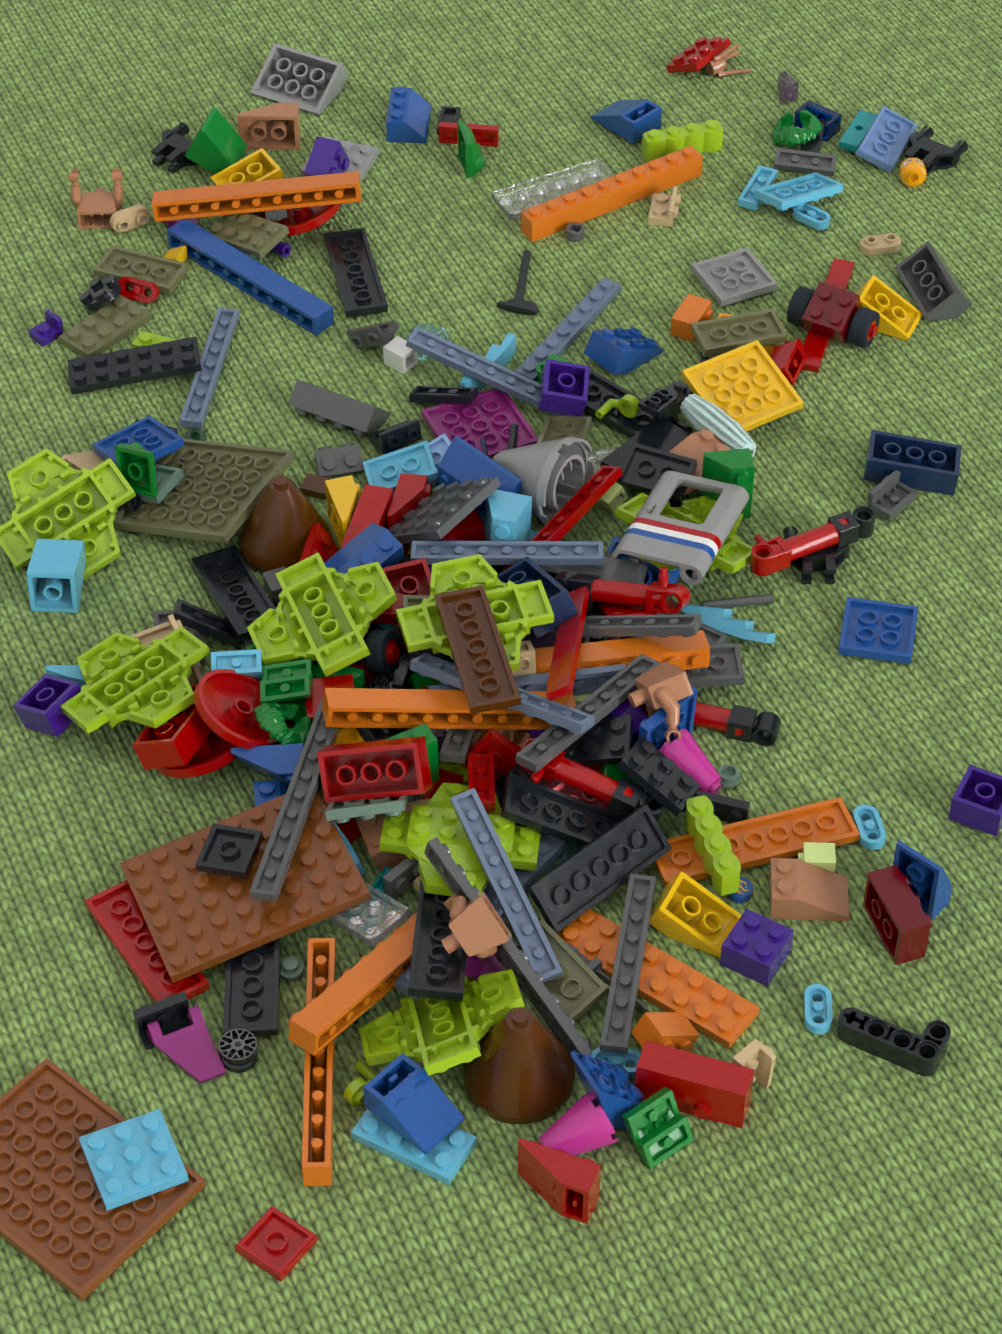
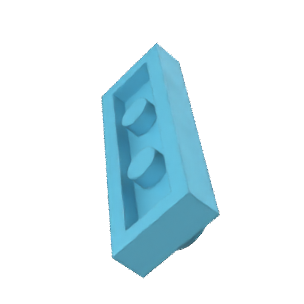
[737,165,778,211]

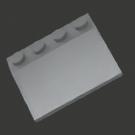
[250,43,349,116]

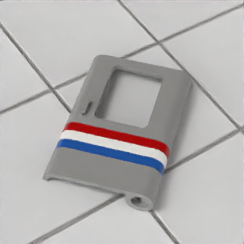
[612,471,749,585]

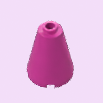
[659,729,722,794]
[538,1092,618,1156]

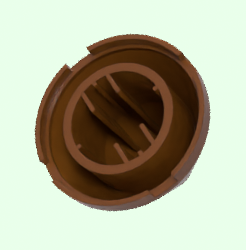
[239,475,332,571]
[464,1007,575,1124]

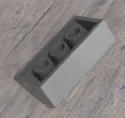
[895,241,973,321]
[289,380,391,437]
[539,552,648,584]

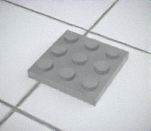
[300,136,379,182]
[691,248,778,307]

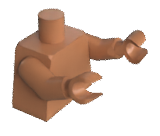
[68,168,124,229]
[628,661,693,743]
[441,891,511,958]

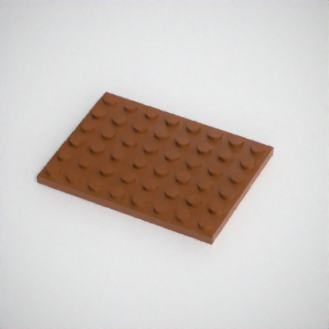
[120,792,372,983]
[0,1058,206,1302]

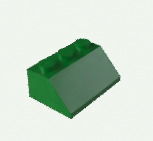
[700,448,755,519]

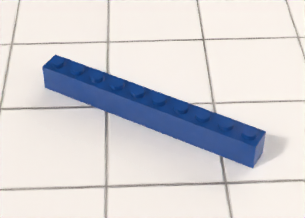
[167,219,334,336]

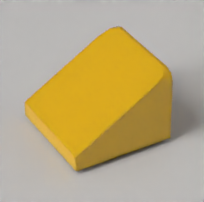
[163,245,188,263]

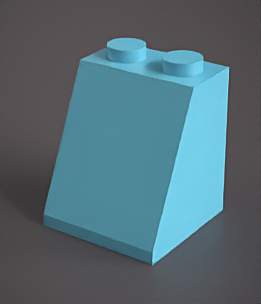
[484,490,532,541]
[26,539,86,613]

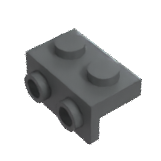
[346,321,399,349]
[314,443,364,478]
[867,470,918,522]

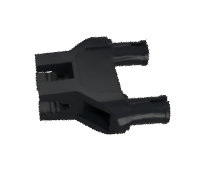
[151,122,198,173]
[904,125,968,177]
[783,526,850,584]

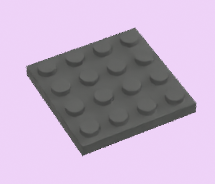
[388,477,501,544]

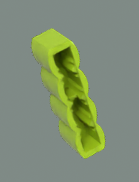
[642,120,724,162]
[685,795,741,896]

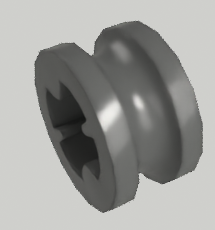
[566,222,585,242]

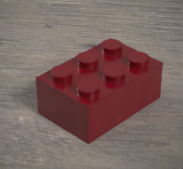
[863,865,932,965]

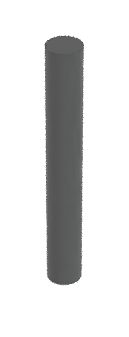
[702,594,774,608]

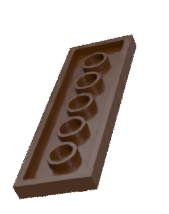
[435,585,521,714]

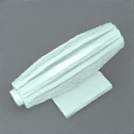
[680,394,756,457]

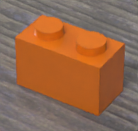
[670,294,714,342]
[631,1012,700,1052]

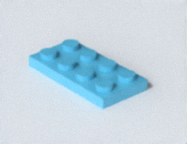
[754,172,843,211]
[351,1109,477,1185]

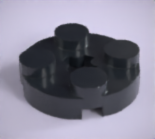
[79,275,121,311]

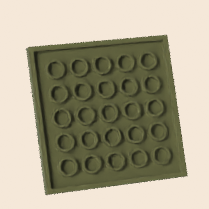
[113,439,296,544]

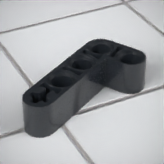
[837,1007,951,1076]

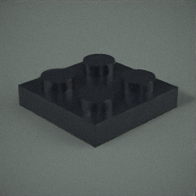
[195,823,264,879]

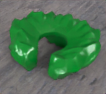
[771,109,822,147]
[253,702,311,745]

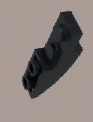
[638,381,694,420]

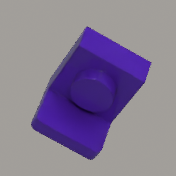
[28,309,63,347]

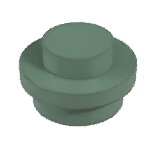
[717,764,741,788]
[280,956,304,982]

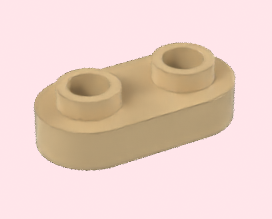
[110,204,151,233]
[859,233,901,256]

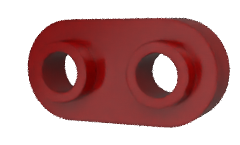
[119,276,159,303]

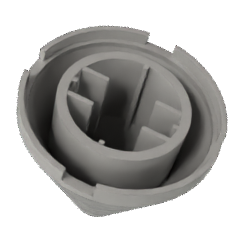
[493,436,594,525]

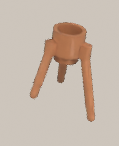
[706,43,751,78]

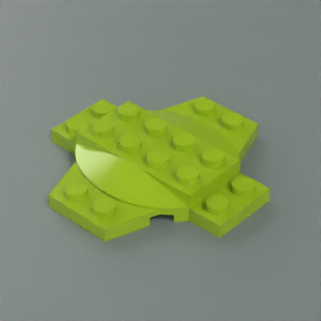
[0,448,136,580]
[615,493,752,574]
[247,552,398,677]
[396,554,554,671]
[60,626,210,734]
[379,782,541,896]
[359,969,525,1076]

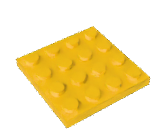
[681,340,804,432]

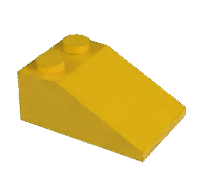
[210,148,285,185]
[856,275,923,341]
[325,475,361,547]
[650,871,741,958]

